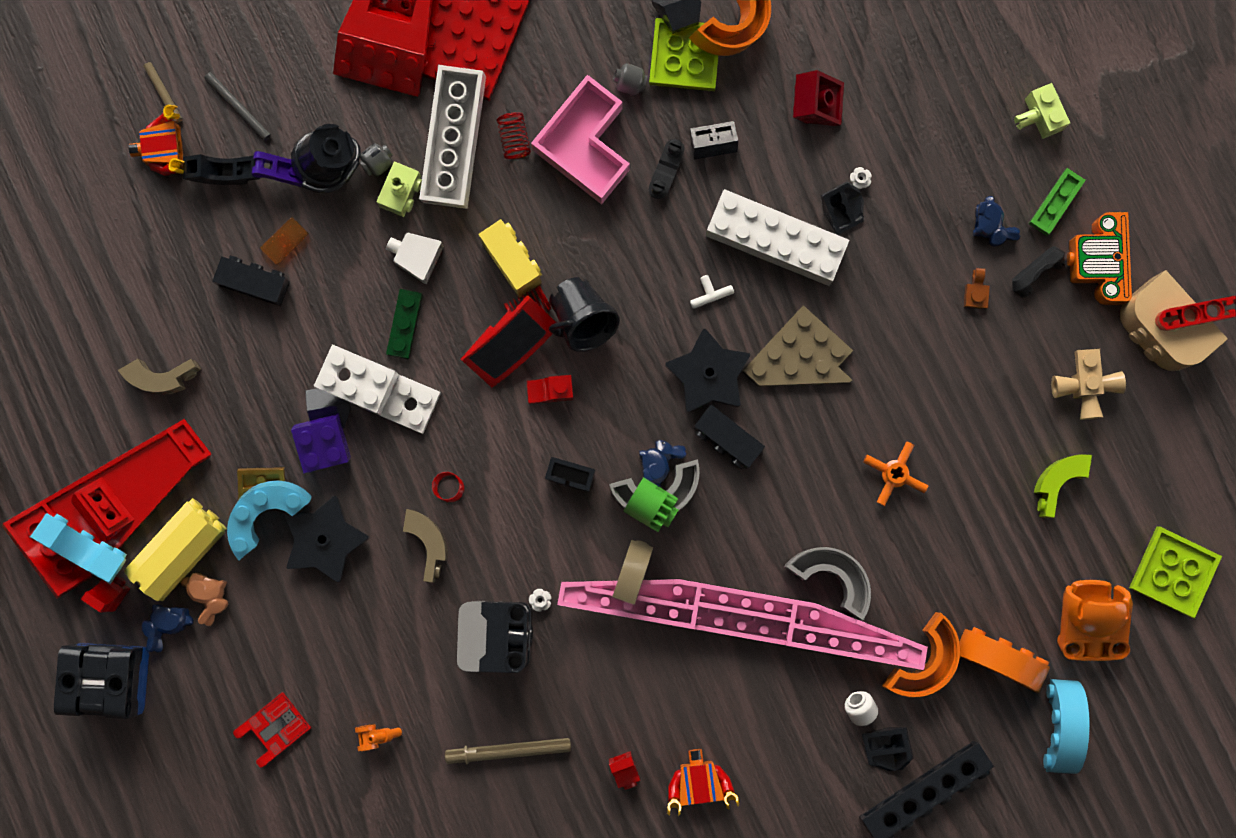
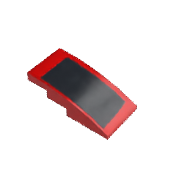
[460,296,556,388]

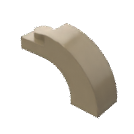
[118,359,201,395]
[403,509,448,582]
[612,540,653,605]

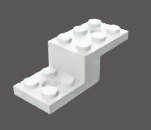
[314,344,441,434]

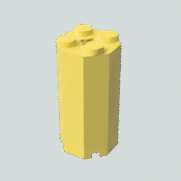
[124,498,227,601]

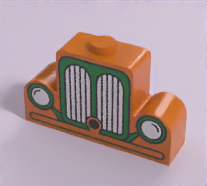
[1066,212,1132,305]

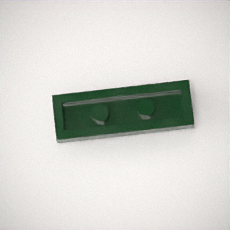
[386,289,423,359]

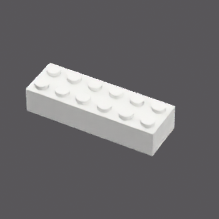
[419,65,486,209]
[705,189,849,286]

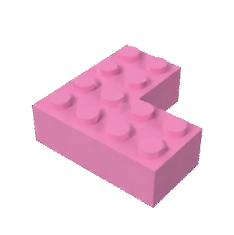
[531,75,630,204]

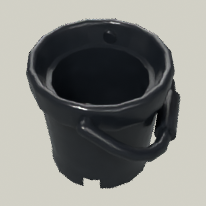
[291,124,361,194]
[549,277,620,352]

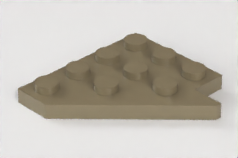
[742,305,853,387]

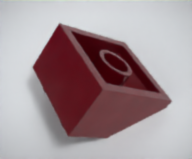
[793,70,844,126]

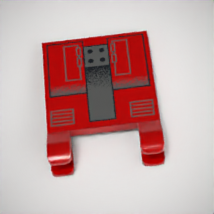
[233,692,311,768]

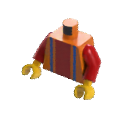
[129,105,185,176]
[667,749,739,816]

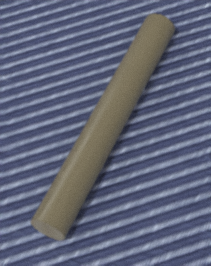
[143,62,183,123]

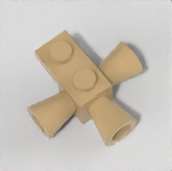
[1051,349,1126,420]

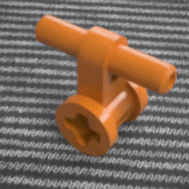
[355,724,402,751]

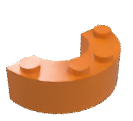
[689,0,771,56]
[882,612,960,697]
[959,627,1050,693]

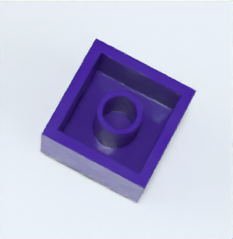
[291,414,351,473]

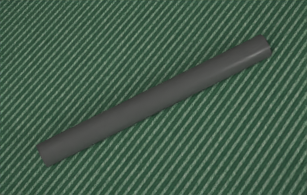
[204,72,271,141]

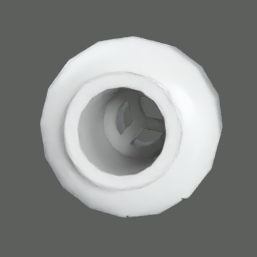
[845,691,878,726]

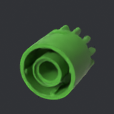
[623,477,679,532]

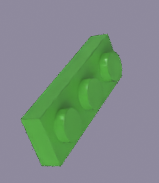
[1029,168,1085,236]

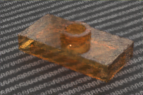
[260,217,309,265]

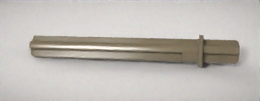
[445,738,571,765]

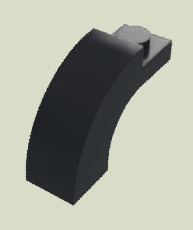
[183,154,260,185]

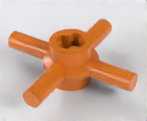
[863,442,928,506]

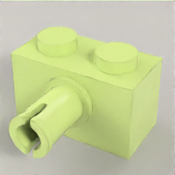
[1014,83,1070,139]
[376,161,422,217]

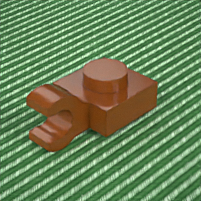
[964,268,990,309]

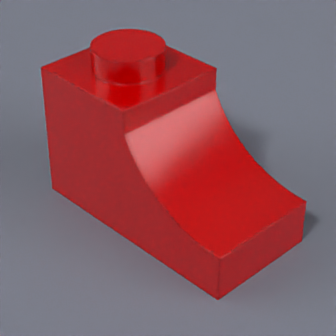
[527,375,574,404]
[81,575,130,612]
[609,751,640,790]

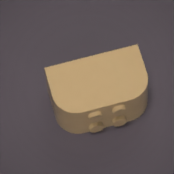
[1120,270,1228,371]

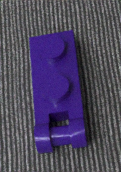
[252,151,303,188]

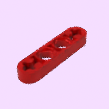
[1155,296,1236,331]

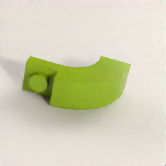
[1034,455,1092,518]

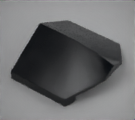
[652,0,701,34]
[821,181,864,235]
[306,388,350,429]
[862,727,914,771]

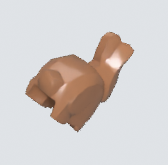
[181,573,228,626]

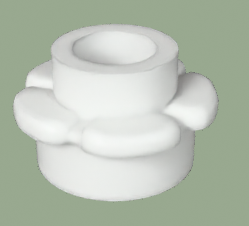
[850,167,872,189]
[529,589,551,612]

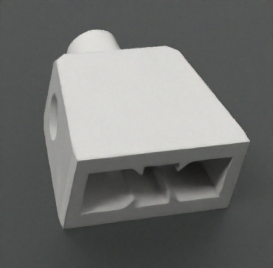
[386,233,444,284]

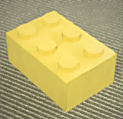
[478,219,542,298]

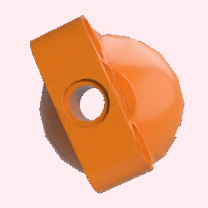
[1057,580,1133,661]

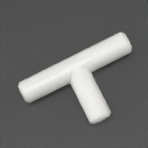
[690,275,734,309]

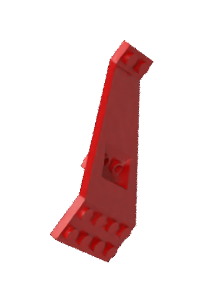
[333,0,432,97]
[2,419,211,599]

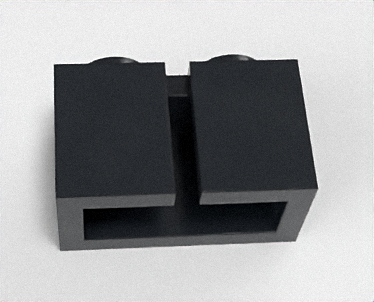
[545,457,596,493]

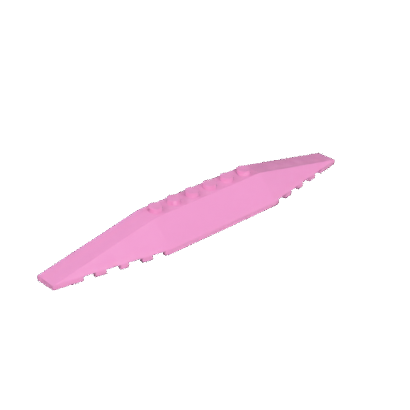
[557,579,928,670]

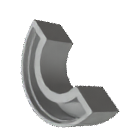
[609,459,699,511]
[784,547,871,620]

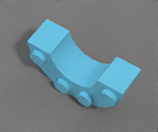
[227,481,312,560]
[30,513,127,584]
[1043,679,1089,774]

